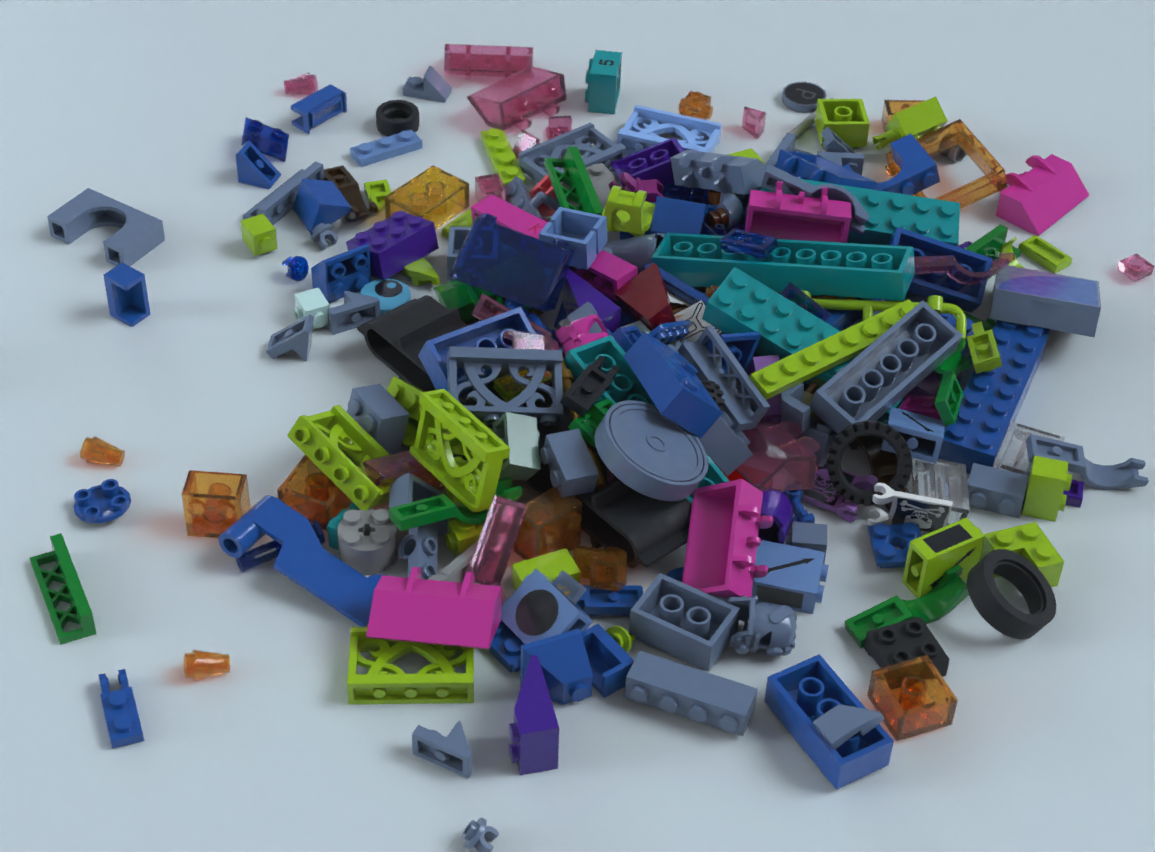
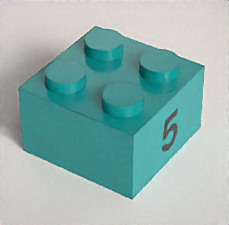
[585,50,622,115]

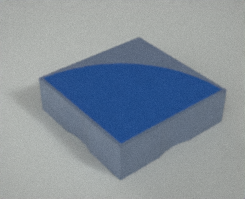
[989,264,1101,337]

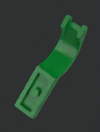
[934,338,973,426]
[389,478,522,531]
[844,565,969,648]

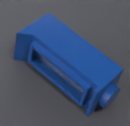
[290,84,347,134]

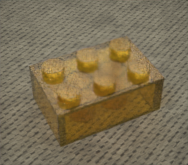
[385,165,469,230]

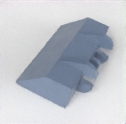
[670,150,768,195]

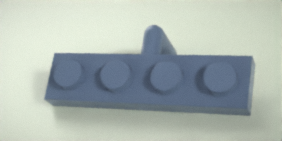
[501,176,560,220]

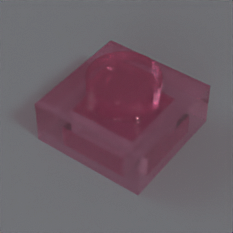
[1117,254,1154,282]

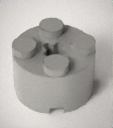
[337,509,398,575]

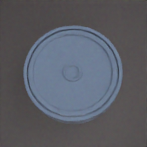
[594,400,708,501]

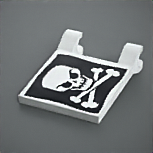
[867,483,953,533]

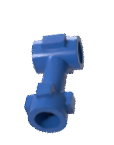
[783,483,815,523]

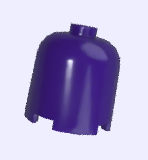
[756,486,793,544]

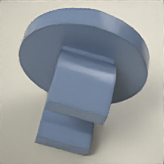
[311,223,338,250]
[462,817,499,852]

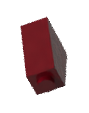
[614,263,676,331]

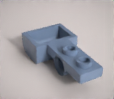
[389,473,448,580]

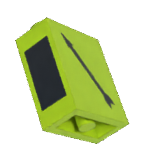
[902,517,985,598]

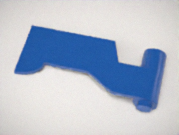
[219,495,387,627]

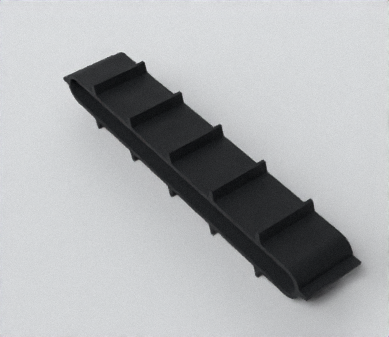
[357,295,692,568]

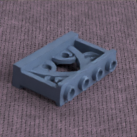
[518,123,627,183]
[446,346,564,427]

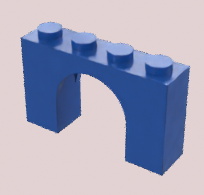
[842,134,940,195]

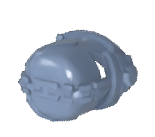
[716,595,797,657]

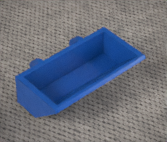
[775,150,877,189]

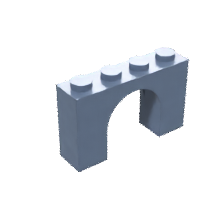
[47,188,165,266]

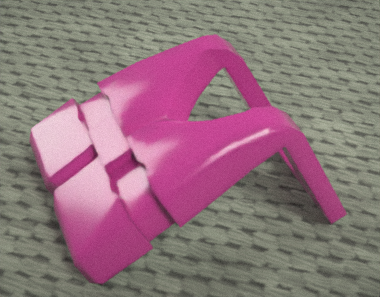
[555,314,609,355]

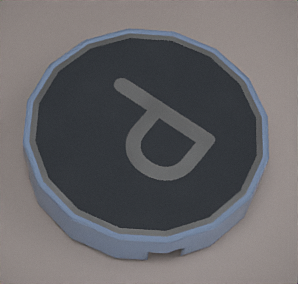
[782,82,827,113]

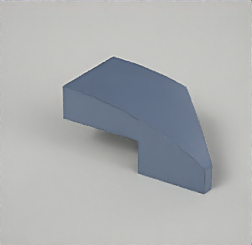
[813,704,884,750]

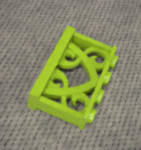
[409,389,511,512]
[287,405,408,511]
[347,627,474,705]

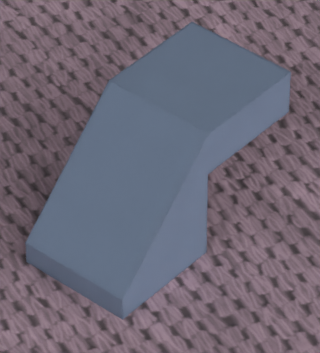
[779,383,811,433]

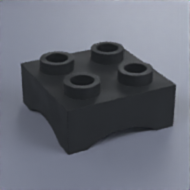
[864,616,950,691]

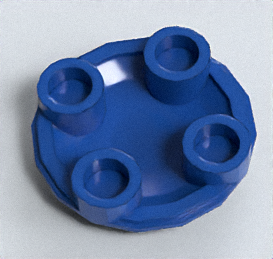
[73,479,131,523]

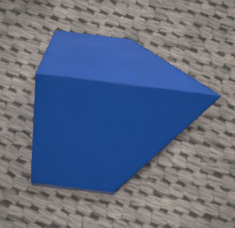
[236,140,282,189]

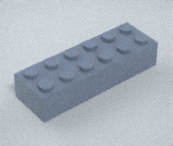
[809,300,963,444]

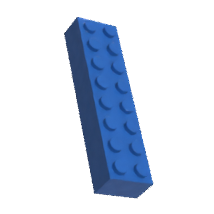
[936,320,1050,474]

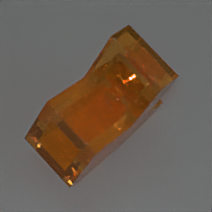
[573,545,627,591]

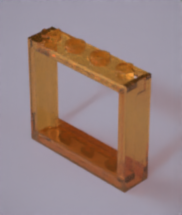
[885,119,1007,209]

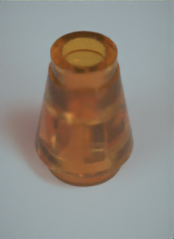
[80,436,125,467]
[183,650,230,681]

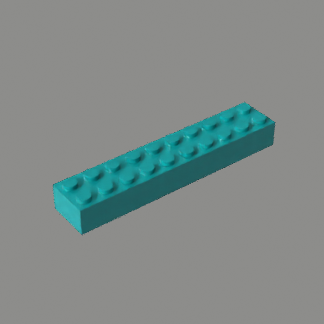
[651,233,915,301]

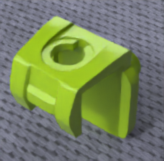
[602,185,655,236]

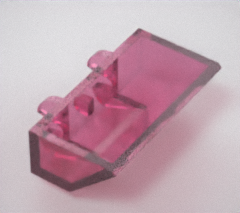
[444,44,534,80]
[467,66,566,131]
[736,421,820,491]

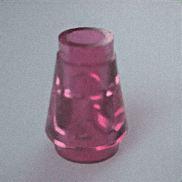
[284,73,318,95]

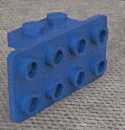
[611,320,693,353]

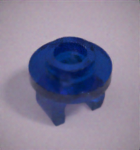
[282,256,309,281]

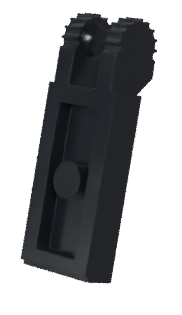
[560,356,620,418]

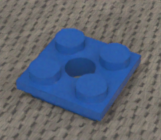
[867,522,922,568]

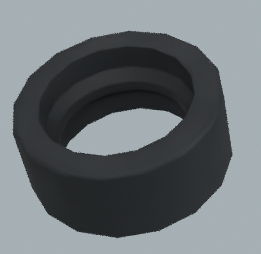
[376,100,420,136]

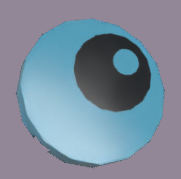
[360,279,411,315]

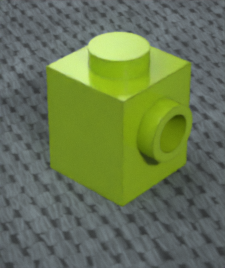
[240,214,278,256]
[445,519,486,558]

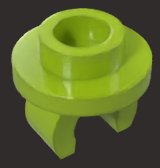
[606,626,636,653]

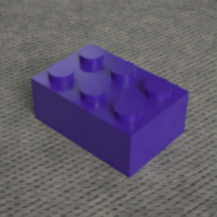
[346,211,439,280]

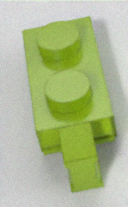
[966,321,1002,374]

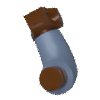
[706,190,743,230]

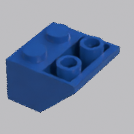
[311,244,371,303]

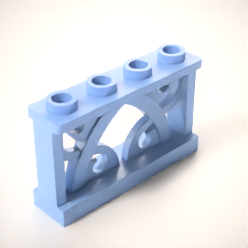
[617,105,722,155]

